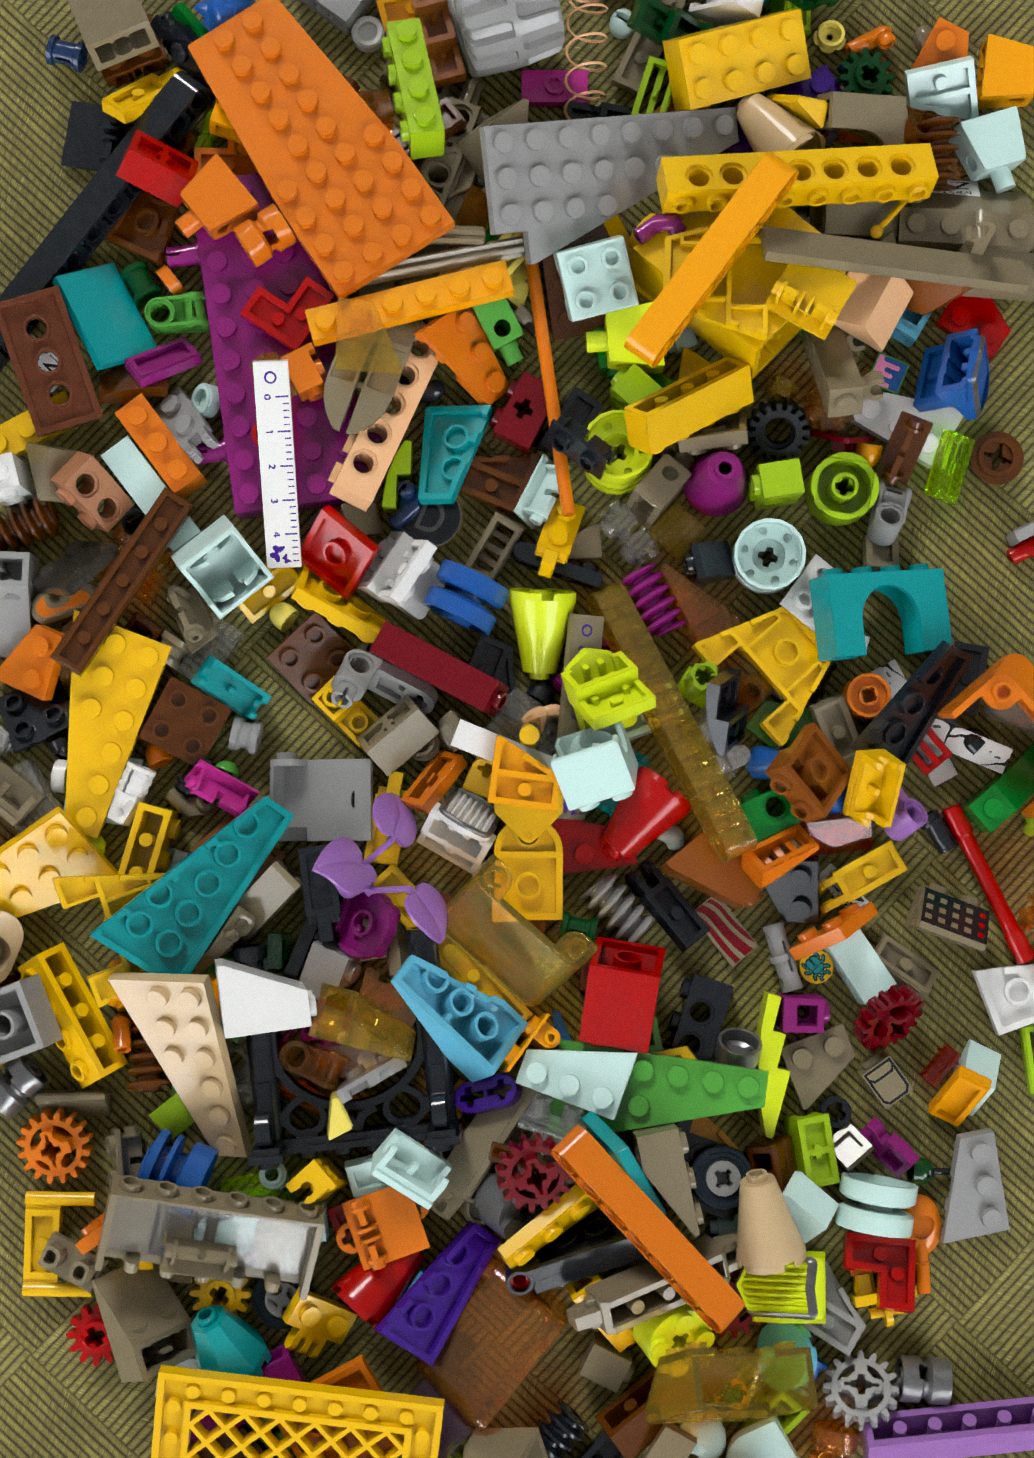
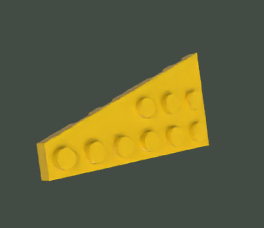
[65,609,173,839]

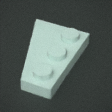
[515,1049,639,1120]

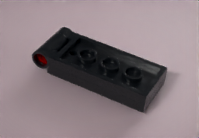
[502,1186,670,1296]

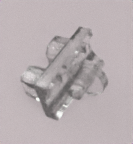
[518,1094,588,1156]

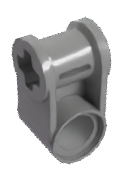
[867,479,913,546]

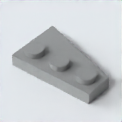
[940,1127,1010,1244]

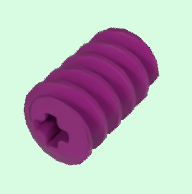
[621,562,687,639]

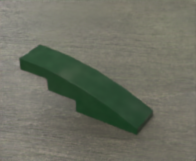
[627,0,719,47]

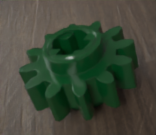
[834,48,896,95]

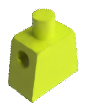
[585,301,665,373]

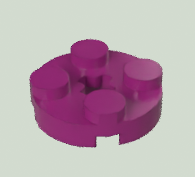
[334,892,401,959]

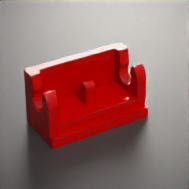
[116,129,199,208]

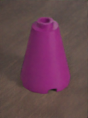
[683,450,750,518]

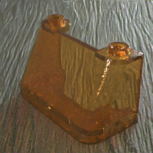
[414,1256,568,1432]

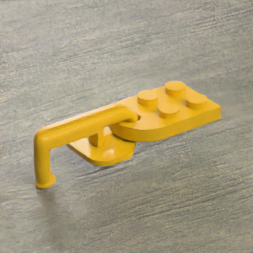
[494,723,563,920]

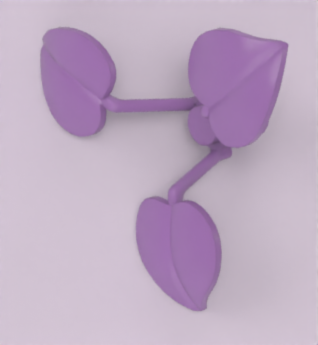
[312,792,448,944]

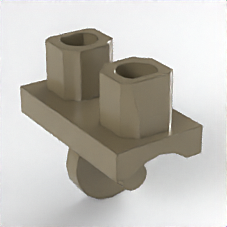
[37,1231,109,1293]

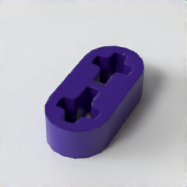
[455,1074,522,1115]

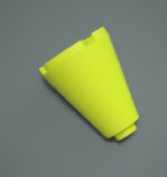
[509,587,577,680]

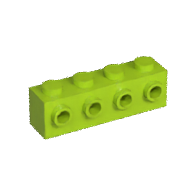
[381,18,445,160]

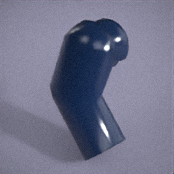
[387,480,421,531]

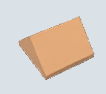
[834,272,914,352]

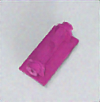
[184,759,260,818]

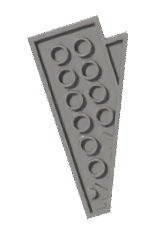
[479,107,739,265]

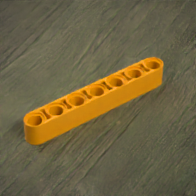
[624,151,799,368]

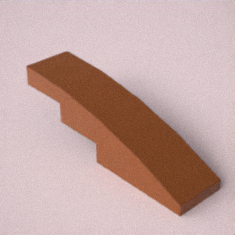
[410,0,467,88]

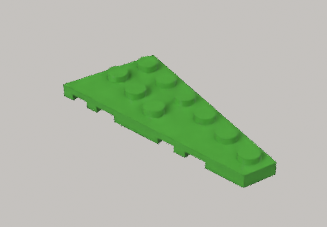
[547,1039,769,1142]

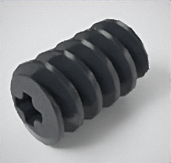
[537,1399,590,1458]

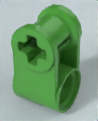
[144,291,210,336]

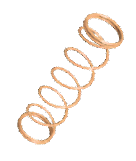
[563,0,609,120]

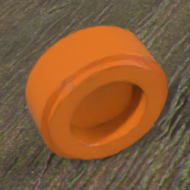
[155,265,185,296]

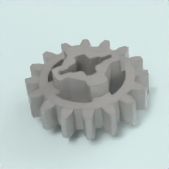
[822,1350,899,1431]

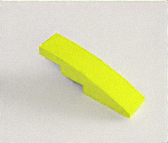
[756,991,791,1139]

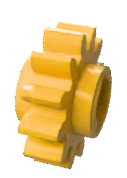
[189,1276,253,1316]

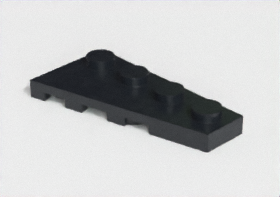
[849,640,973,767]

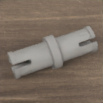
[762,921,803,993]

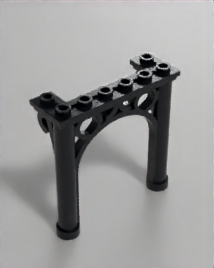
[233,926,463,1170]

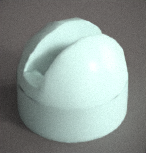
[609,8,634,39]

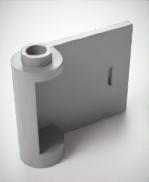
[270,752,373,841]

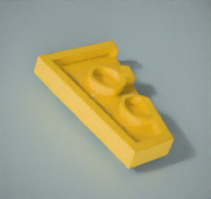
[291,563,390,644]

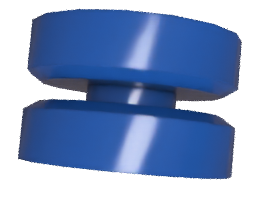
[422,559,510,636]

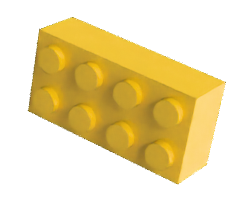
[662,9,812,110]

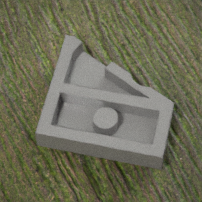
[336,1048,410,1104]
[803,1261,866,1356]

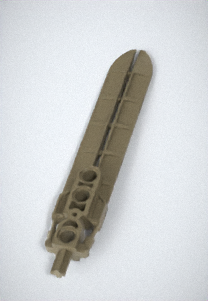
[323,77,490,435]

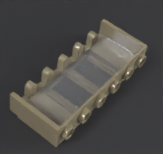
[94,1174,325,1300]

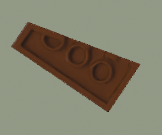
[105,131,198,267]

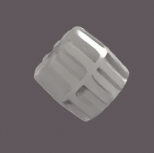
[447,0,565,78]

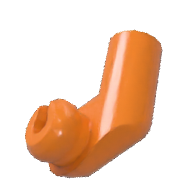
[111,1013,136,1054]

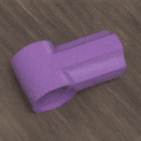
[884,788,928,841]

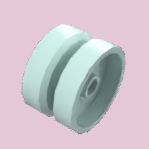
[835,1172,918,1238]

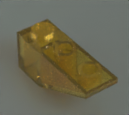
[308,983,416,1062]

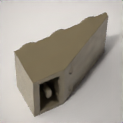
[630,1123,704,1237]
[91,1263,195,1382]

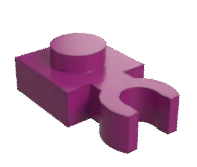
[860,1117,920,1179]

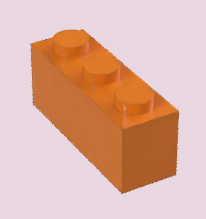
[114,393,208,499]

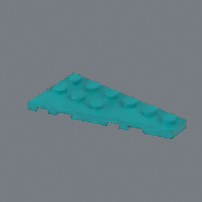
[88,796,295,974]

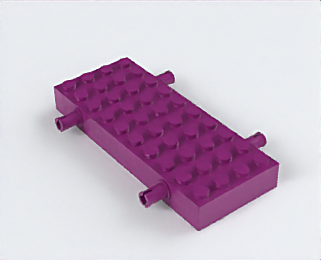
[166,173,382,520]

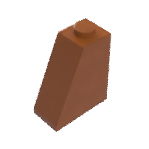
[658,821,768,910]

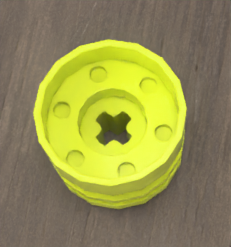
[584,410,653,495]

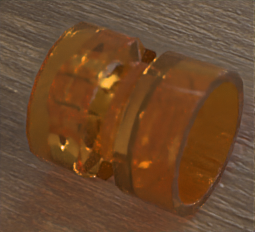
[808,1419,860,1458]

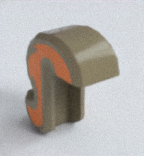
[31,584,118,628]

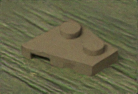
[781,1023,855,1110]

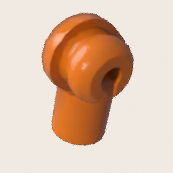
[844,25,896,56]

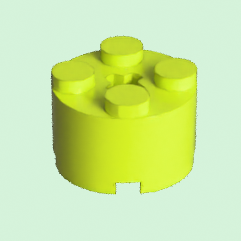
[631,1303,715,1376]

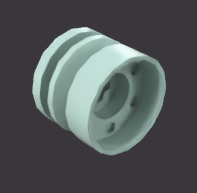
[731,518,806,595]

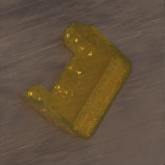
[645,1341,818,1424]

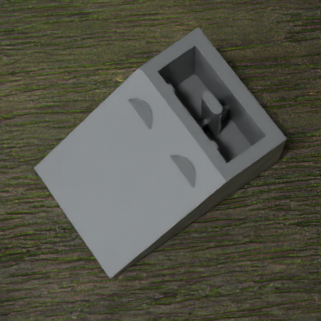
[0,551,40,658]

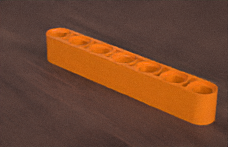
[551,1125,745,1334]

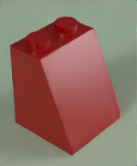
[578,936,666,1054]

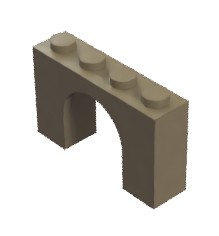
[810,91,908,238]

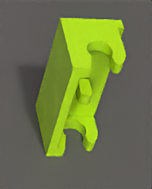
[783,1112,840,1187]

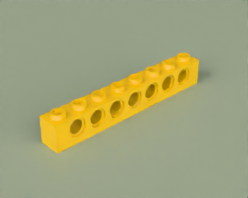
[656,143,939,214]

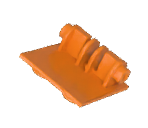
[341,1186,430,1271]

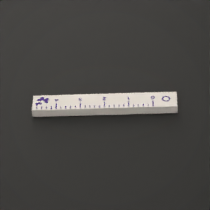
[253,359,302,568]

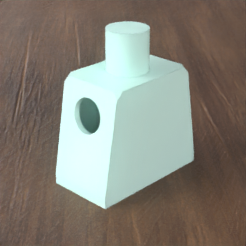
[950,106,1026,194]

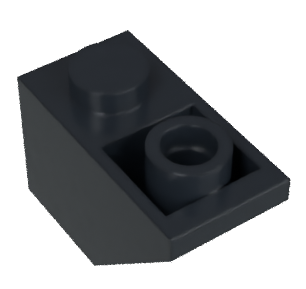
[682,541,735,587]

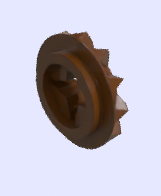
[969,431,1024,485]

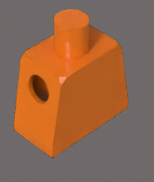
[175,153,261,240]

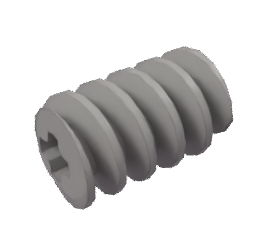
[579,873,653,942]

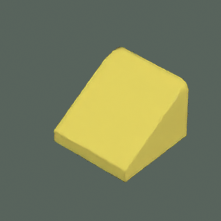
[327,1091,353,1140]

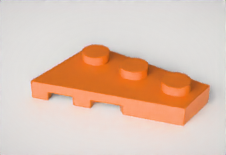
[414,307,510,405]

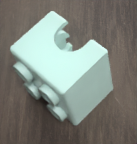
[553,235,639,322]
[170,515,274,620]
[551,721,638,812]

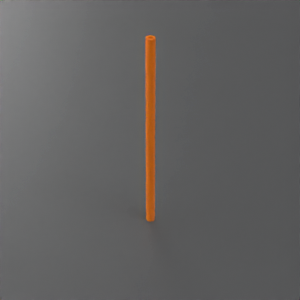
[521,232,576,517]

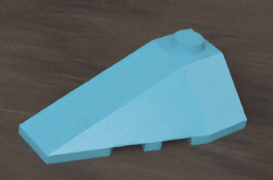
[390,954,528,1082]

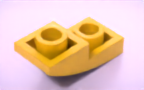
[311,675,379,750]

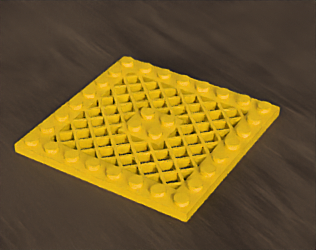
[151,1365,445,1458]

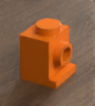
[280,342,327,402]

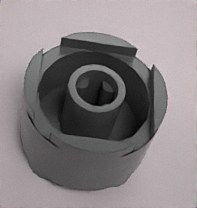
[475,1171,559,1241]

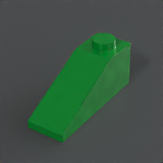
[961,743,1034,833]

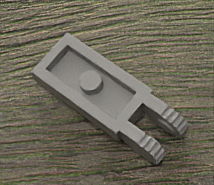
[155,386,219,464]

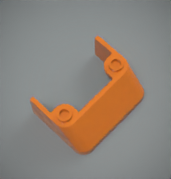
[937,653,1034,819]

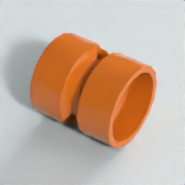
[232,203,297,267]
[840,673,891,720]

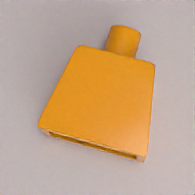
[976,34,1034,109]

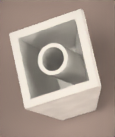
[214,958,317,1039]

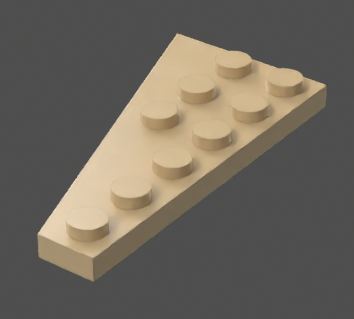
[108,972,252,1158]

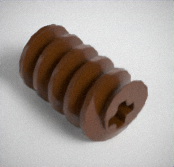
[916,116,961,191]
[0,498,60,551]
[126,1026,171,1092]

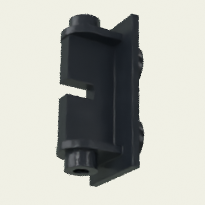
[546,415,617,480]

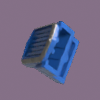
[913,328,989,420]

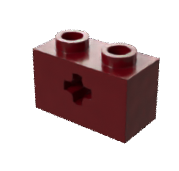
[490,371,560,456]

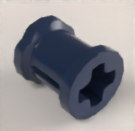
[45,34,88,73]

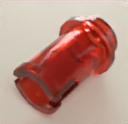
[919,1043,962,1088]

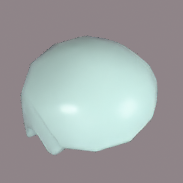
[675,1407,726,1458]

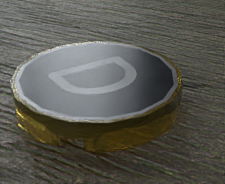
[398,485,464,550]

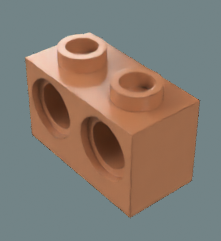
[50,451,135,533]

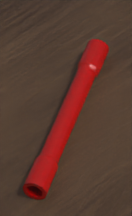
[941,803,1034,965]

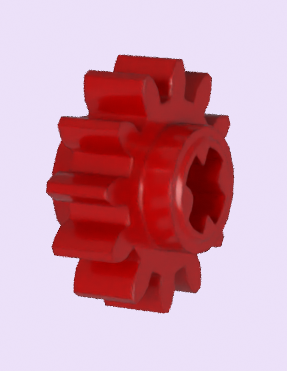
[66,1303,114,1367]

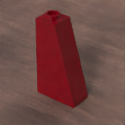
[369,621,510,718]

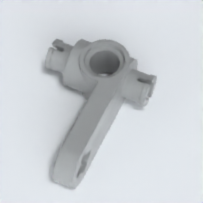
[331,643,438,714]

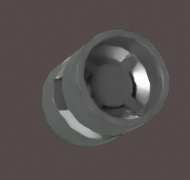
[713,1027,762,1069]
[0,1055,49,1118]
[895,1354,953,1405]

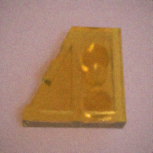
[335,298,402,374]

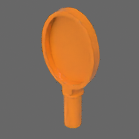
[902,1193,941,1294]

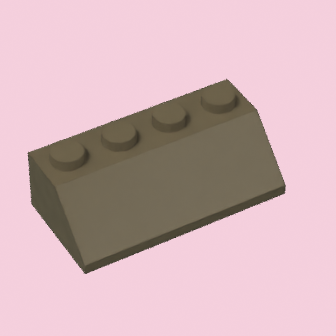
[895,190,1034,253]

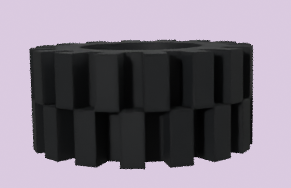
[748,397,810,462]

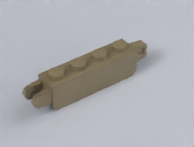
[430,1047,550,1220]
[566,1232,743,1334]

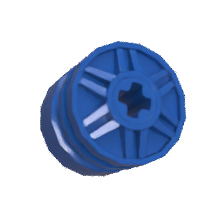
[138,1128,219,1219]

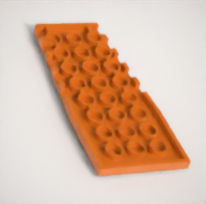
[188,0,455,301]

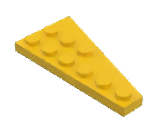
[0,806,118,918]

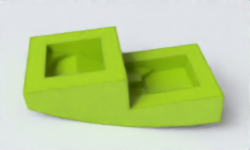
[382,440,413,513]

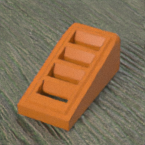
[741,823,819,889]

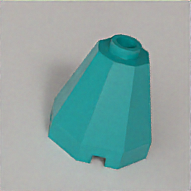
[191,1305,272,1377]

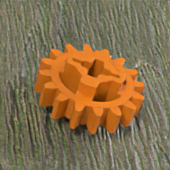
[16,1107,94,1184]

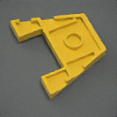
[663,216,770,340]
[691,607,831,747]
[52,873,164,1008]

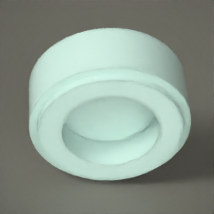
[191,383,220,418]

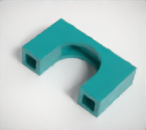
[809,563,953,662]

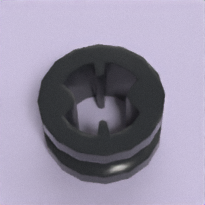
[818,1095,852,1128]

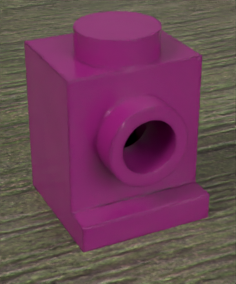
[776,992,830,1033]

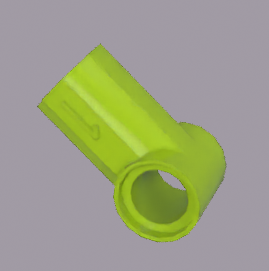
[674,661,718,709]

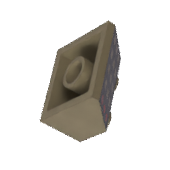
[905,883,990,952]

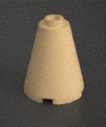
[736,93,826,152]
[736,1169,807,1275]

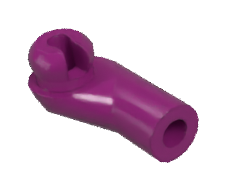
[633,213,687,245]

